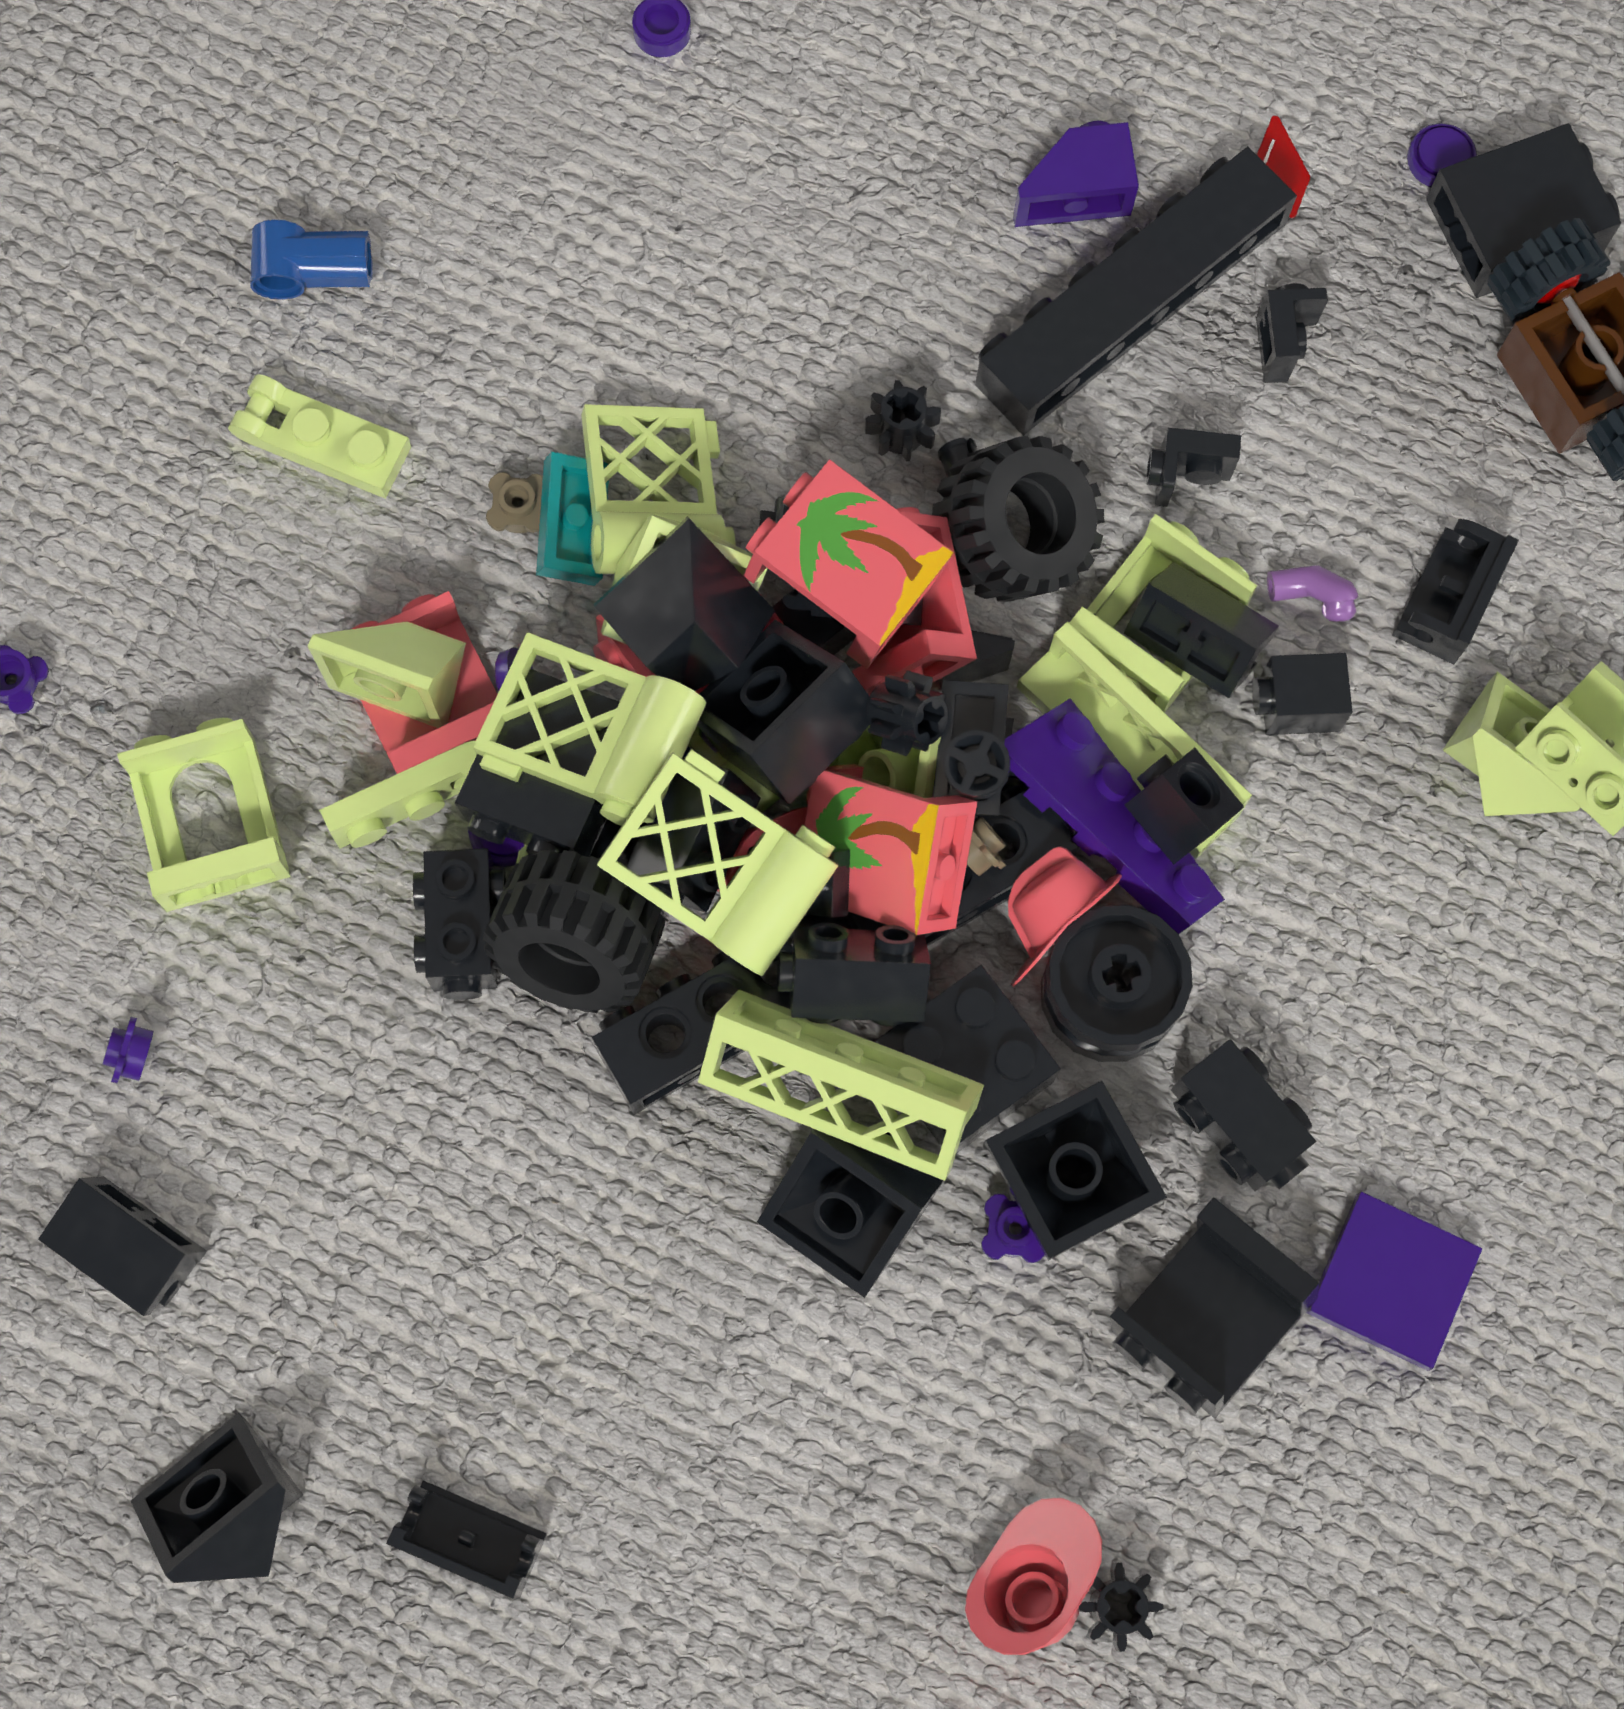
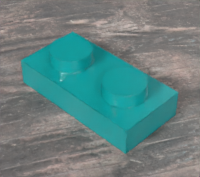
[536,452,609,586]

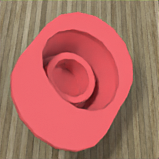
[1008,846,1122,987]
[965,1498,1102,1655]

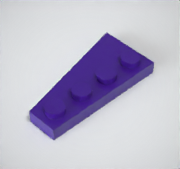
[1005,698,1225,934]

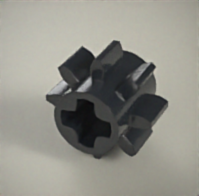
[864,380,941,462]
[866,670,948,756]
[1079,1563,1164,1652]

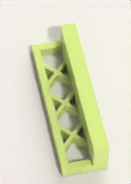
[1016,622,1252,859]
[698,990,984,1181]

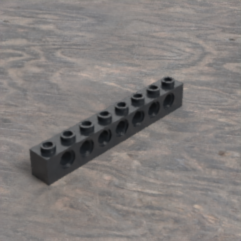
[592,785,1079,1115]

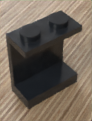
[1110,1197,1320,1419]

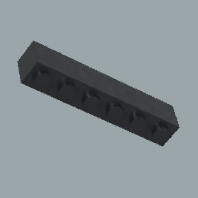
[975,146,1297,436]

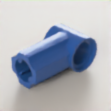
[250,220,373,300]

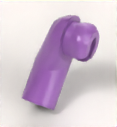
[1267,565,1359,622]

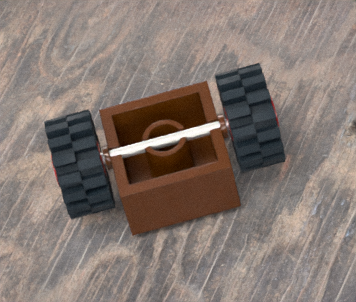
[1487,218,1624,481]

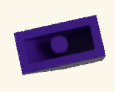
[1013,120,1139,227]

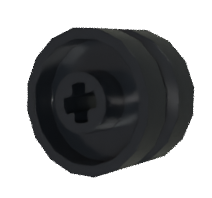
[1040,905,1193,1062]

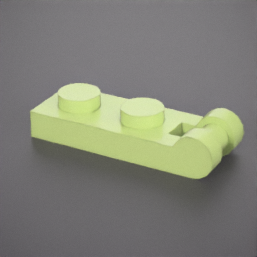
[228,374,411,499]
[319,740,477,849]

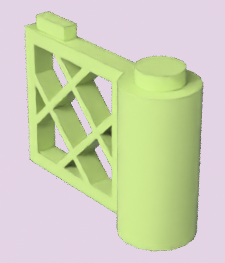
[581,404,736,574]
[473,632,706,826]
[597,749,838,976]

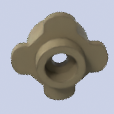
[486,472,543,533]
[967,816,1006,876]

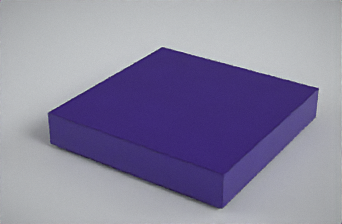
[1306,1191,1483,1371]

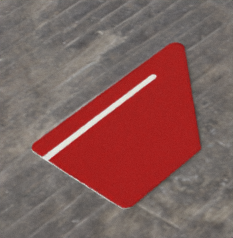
[1257,115,1311,218]

